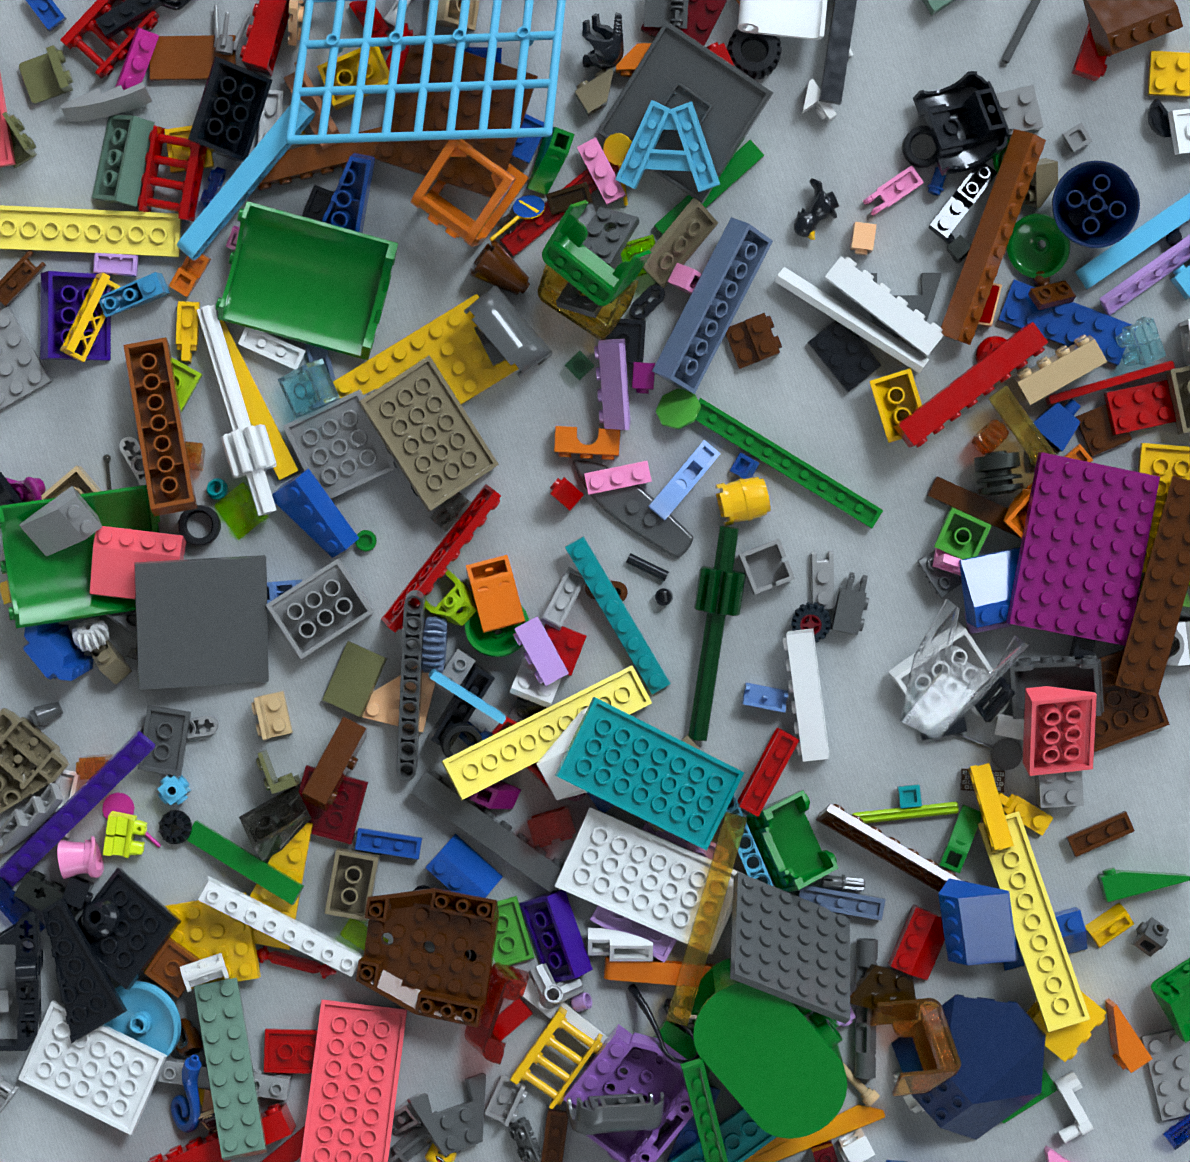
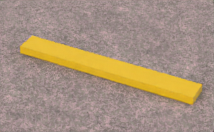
[220,320,299,480]

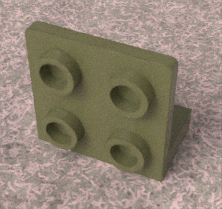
[2,112,37,168]
[256,750,301,794]

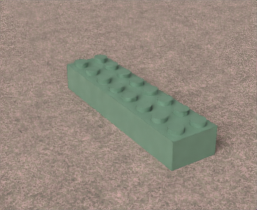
[194,978,267,1161]

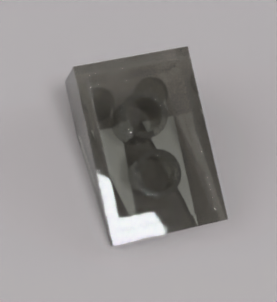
[239,786,311,861]

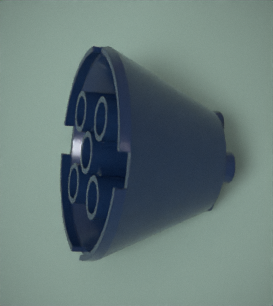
[1052,160,1140,248]

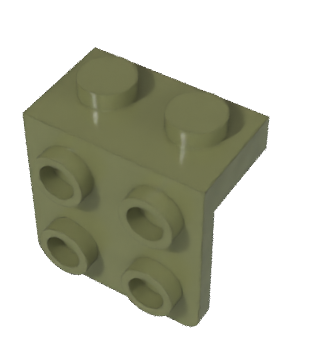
[19,45,74,104]

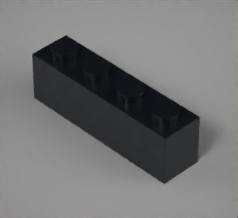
[429,663,495,749]

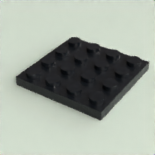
[77,868,181,990]

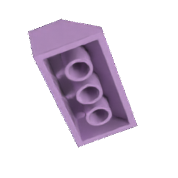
[594,339,631,430]

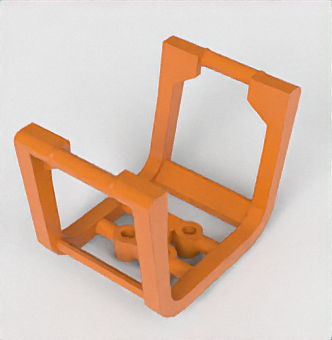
[411,139,529,247]

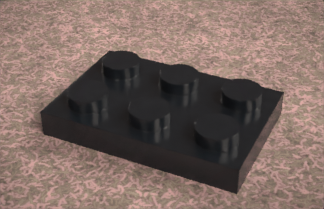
[807,320,882,393]

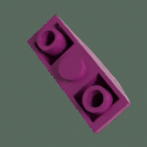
[468,781,521,809]

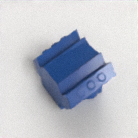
[23,622,94,681]

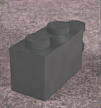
[831,572,869,635]

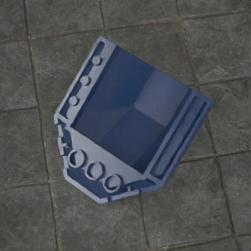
[891,994,1046,1140]

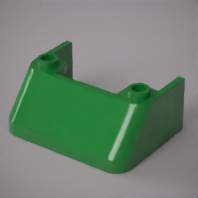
[542,200,652,306]

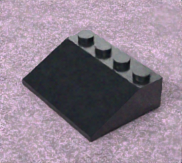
[188,57,273,162]

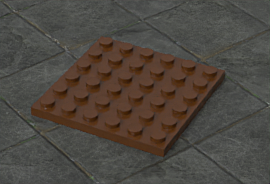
[374,35,538,198]

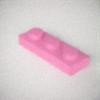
[577,137,626,205]
[584,461,652,495]

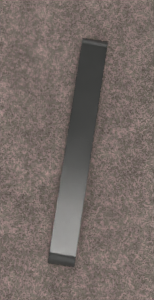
[397,590,425,781]

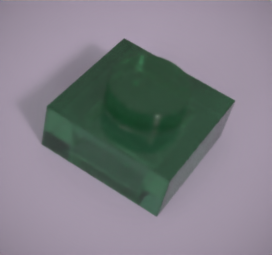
[564,350,595,381]

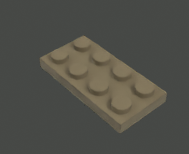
[642,198,718,289]

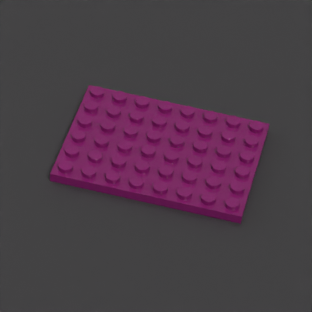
[1006,452,1160,646]

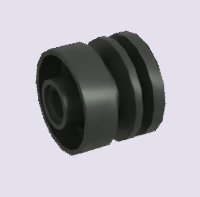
[974,450,1024,496]

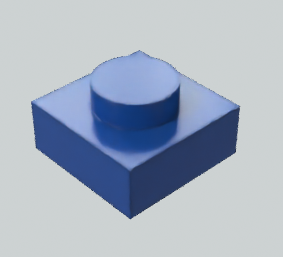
[730,452,760,479]

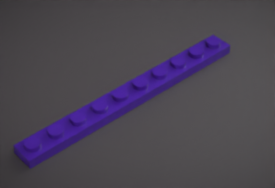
[0,731,155,887]

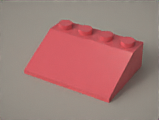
[90,526,186,600]
[1023,686,1097,776]

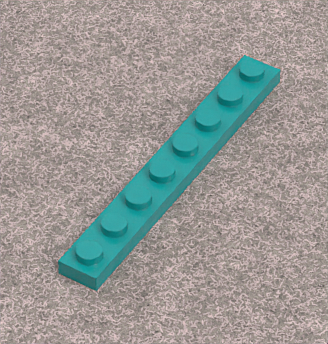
[565,536,671,694]

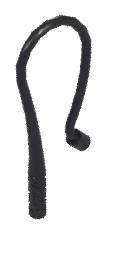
[628,984,700,1064]

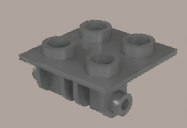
[644,0,688,29]
[918,550,962,598]
[509,1117,541,1162]

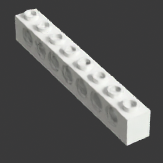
[197,875,362,977]

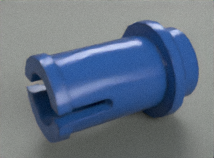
[927,167,947,196]

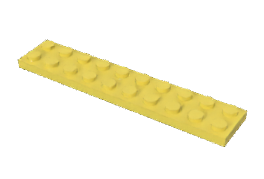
[0,205,182,258]
[442,665,652,801]
[978,811,1090,1032]

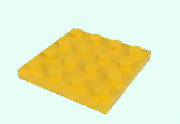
[164,892,261,990]

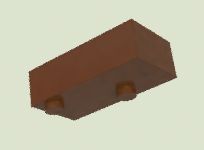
[302,716,367,812]

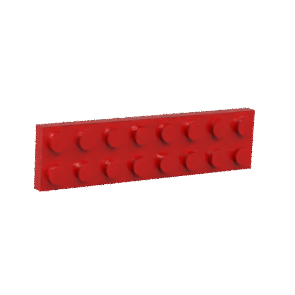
[381,484,501,633]

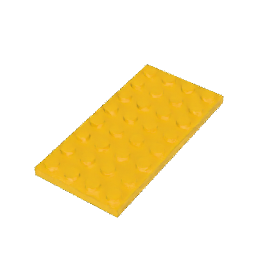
[330,294,519,404]

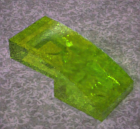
[339,918,389,950]

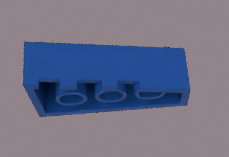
[322,153,375,233]
[272,468,359,558]

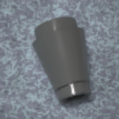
[29,702,63,727]

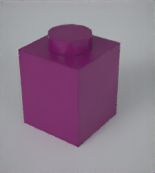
[632,362,655,394]

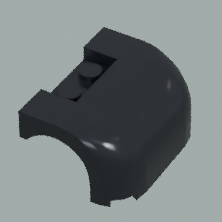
[913,71,1010,176]

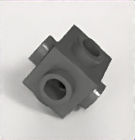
[1133,917,1169,957]

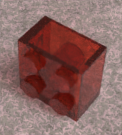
[527,805,576,848]

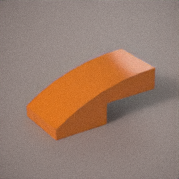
[169,254,211,297]

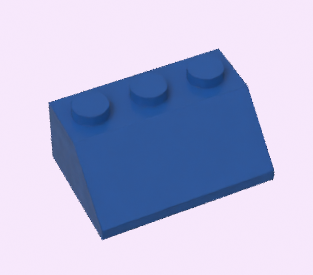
[425,833,503,898]

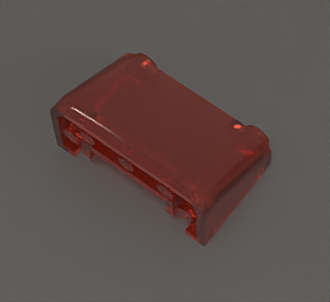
[464,962,529,1065]

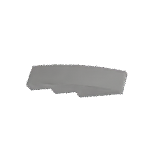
[60,82,153,122]
[0,783,64,854]

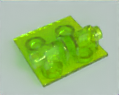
[214,482,269,540]

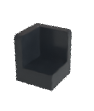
[1069,636,1096,658]

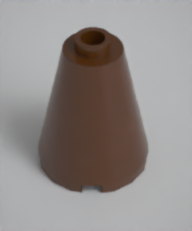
[468,240,530,295]

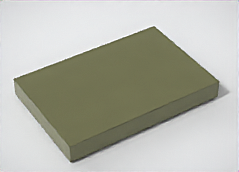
[322,641,387,717]

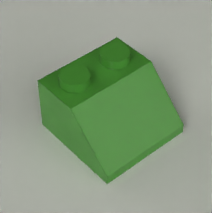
[934,506,992,559]

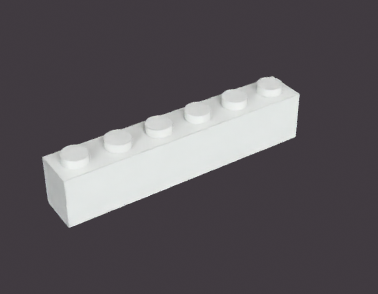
[825,256,944,357]
[783,629,830,762]

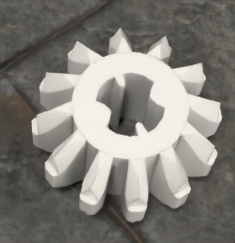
[72,617,110,652]

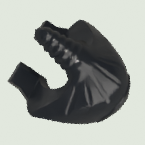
[582,12,624,69]

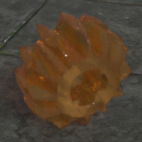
[972,419,1009,455]

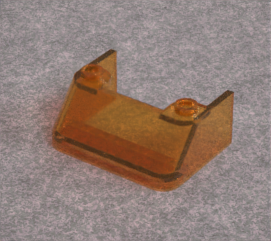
[870,998,961,1096]

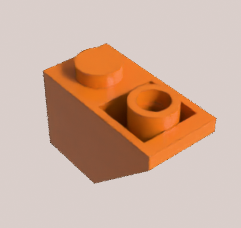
[616,43,652,77]

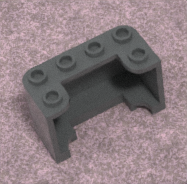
[1010,655,1104,719]

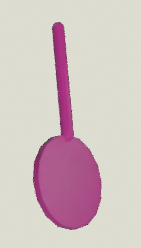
[102,792,161,847]

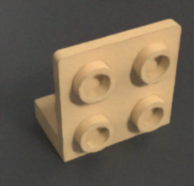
[251,691,293,740]

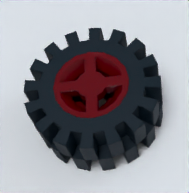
[792,602,831,643]

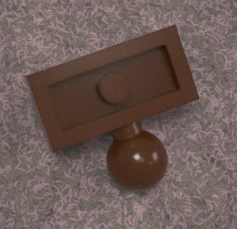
[1028,271,1076,310]

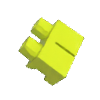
[103,811,148,858]

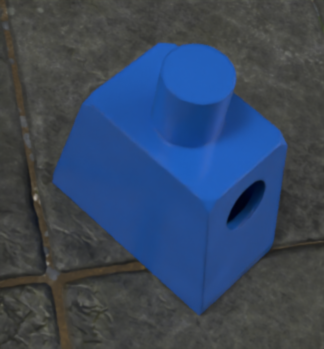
[1028,399,1081,452]

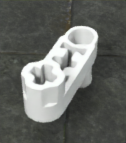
[1054,1071,1094,1144]

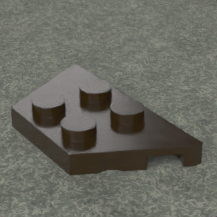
[850,964,919,1020]

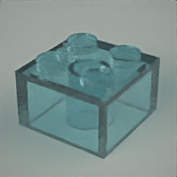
[277,359,340,419]

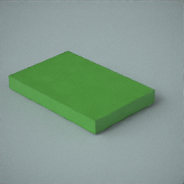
[492,895,535,970]

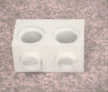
[838,1128,875,1162]

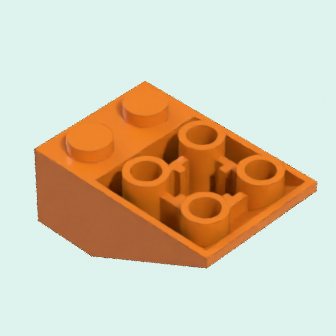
[466,555,525,633]

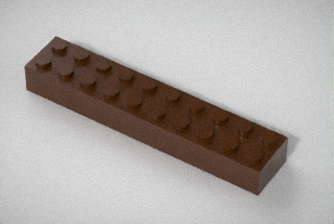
[1114,476,1190,697]

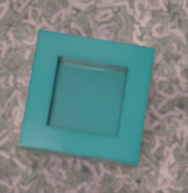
[897,784,922,808]

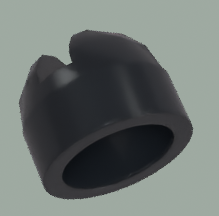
[1166,228,1183,247]
[655,588,673,606]

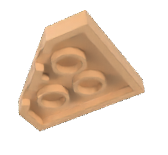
[288,0,305,46]
[362,665,436,732]

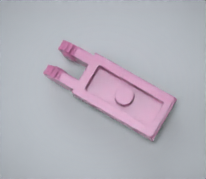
[863,165,924,216]

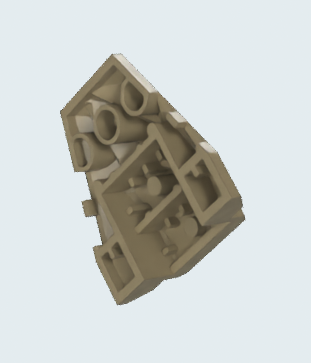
[0,708,69,813]

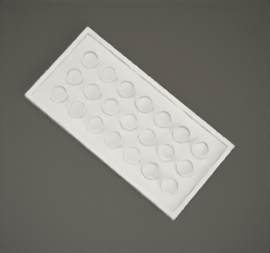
[554,806,746,955]

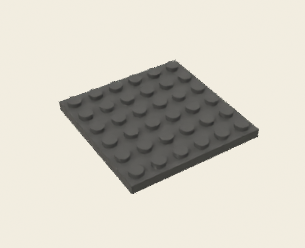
[730,872,850,1024]

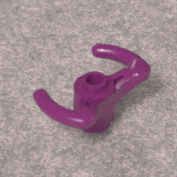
[5,477,46,502]

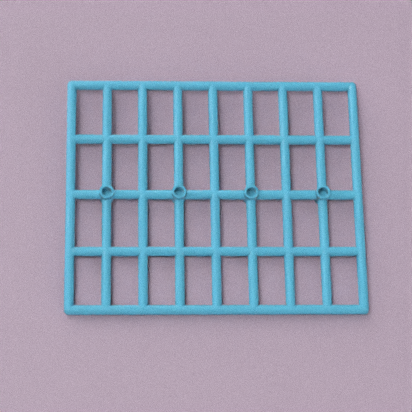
[286,0,566,145]

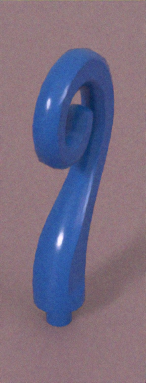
[171,1055,201,1133]

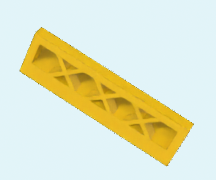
[60,273,121,363]
[968,763,1014,852]

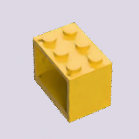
[1026,991,1107,1062]

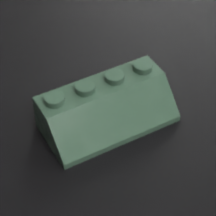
[92,115,155,207]

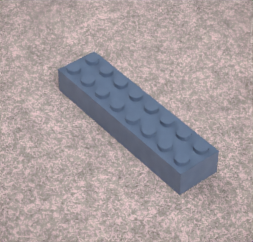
[652,217,773,394]

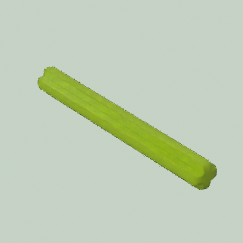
[852,802,959,824]

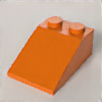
[1105,998,1153,1073]

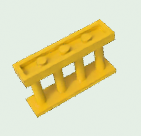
[510,1006,603,1109]

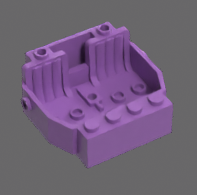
[563,1024,693,1162]

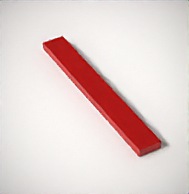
[500,159,619,257]

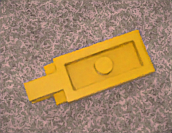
[175,301,200,362]
[998,792,1053,836]

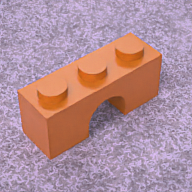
[554,426,620,460]

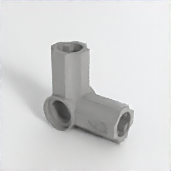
[528,963,584,1009]

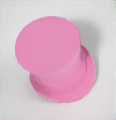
[57,836,104,879]

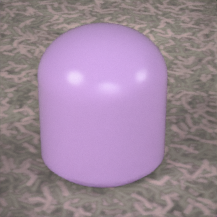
[570,992,592,1012]

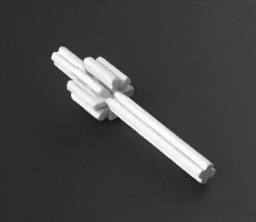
[196,305,277,516]

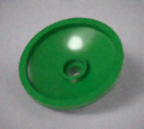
[1007,214,1070,278]
[465,605,529,657]

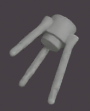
[214,4,250,55]

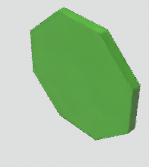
[656,388,701,429]

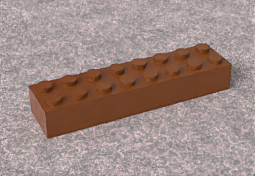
[123,337,197,516]

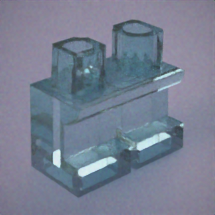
[1115,317,1166,366]

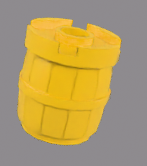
[715,477,771,526]

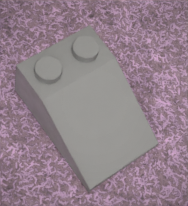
[19,486,102,556]

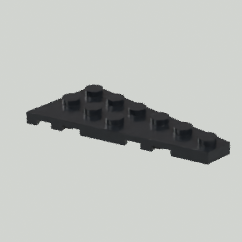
[42,898,128,1043]

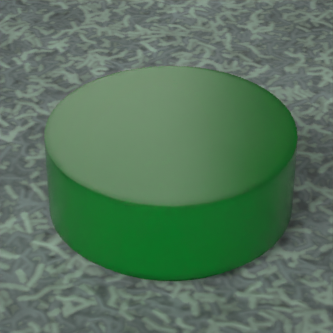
[355,530,377,552]

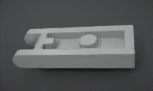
[811,551,835,609]

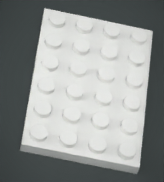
[18,1000,167,1135]

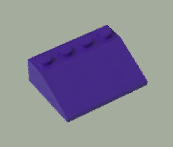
[40,271,111,361]

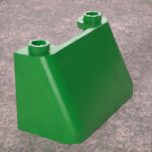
[746,790,839,892]
[1151,958,1190,1043]

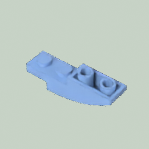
[648,440,721,521]

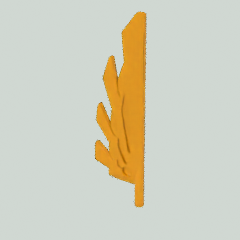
[743,1104,885,1162]

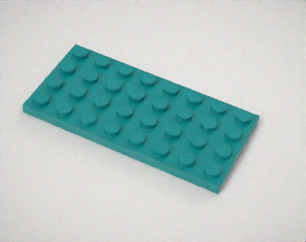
[555,697,745,851]

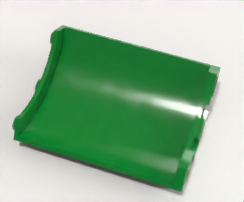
[215,201,399,361]
[0,485,160,629]

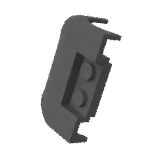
[464,286,553,378]
[566,1092,664,1135]

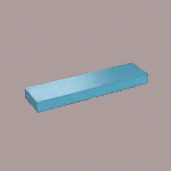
[428,669,506,724]

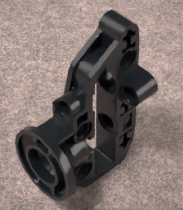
[0,911,43,1051]

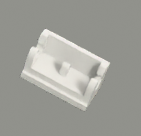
[180,953,229,992]

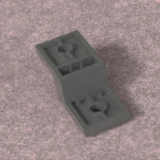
[556,207,640,318]

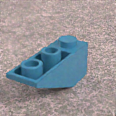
[99,272,170,318]

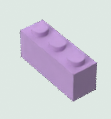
[513,616,569,686]

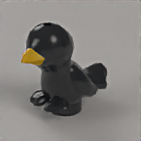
[794,178,839,240]

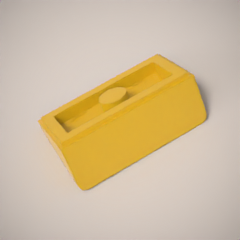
[1085,903,1134,948]

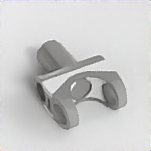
[1167,621,1190,666]

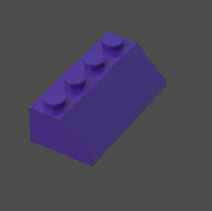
[519,889,593,982]

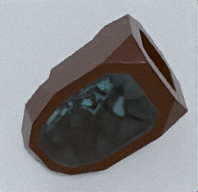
[176,1018,204,1056]

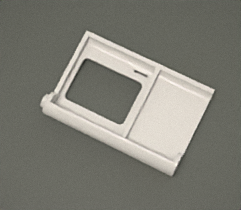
[737,0,827,40]

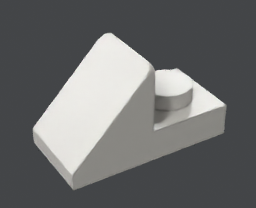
[802,79,837,122]

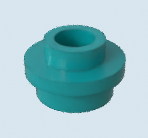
[207,478,228,500]

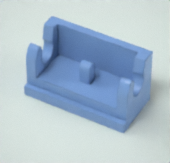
[742,682,788,713]

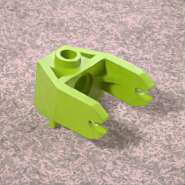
[425,567,477,626]

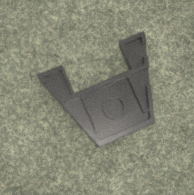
[869,273,942,338]
[407,1073,486,1156]

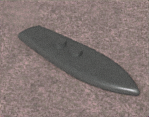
[573,460,694,558]

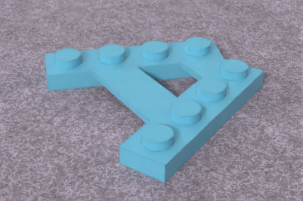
[615,100,720,192]

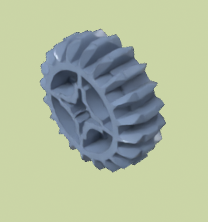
[422,616,448,674]

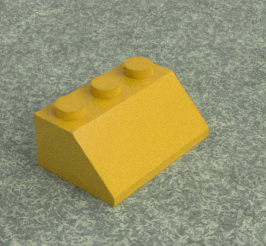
[869,368,922,443]

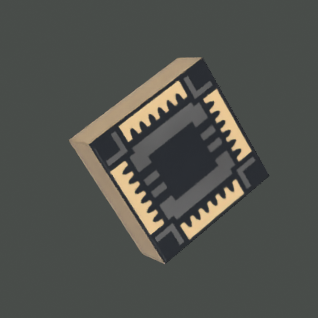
[198,1109,217,1134]

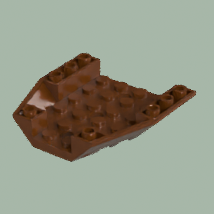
[356,888,499,1027]

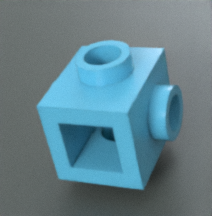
[158,774,191,806]

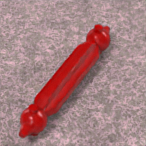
[256,946,337,979]

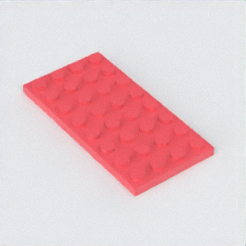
[300,999,407,1162]

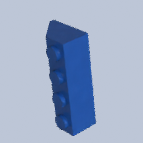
[1002,907,1088,971]

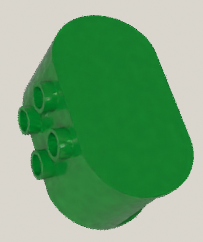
[691,958,847,1139]

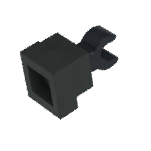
[941,233,971,264]

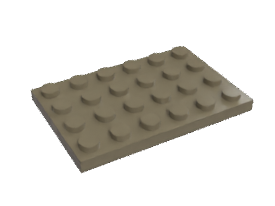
[358,355,499,512]

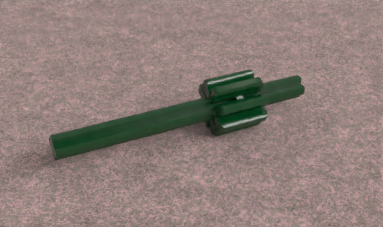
[688,526,746,741]

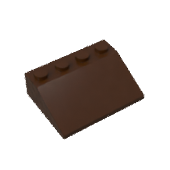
[1083,0,1183,56]

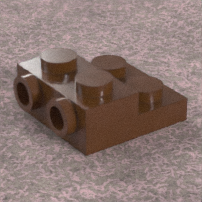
[725,312,782,369]

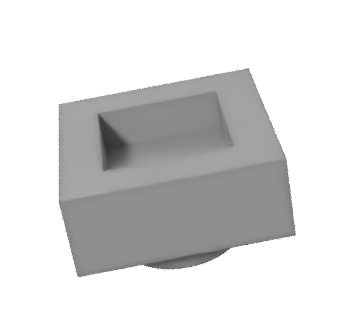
[1062,123,1092,153]
[0,988,12,1013]

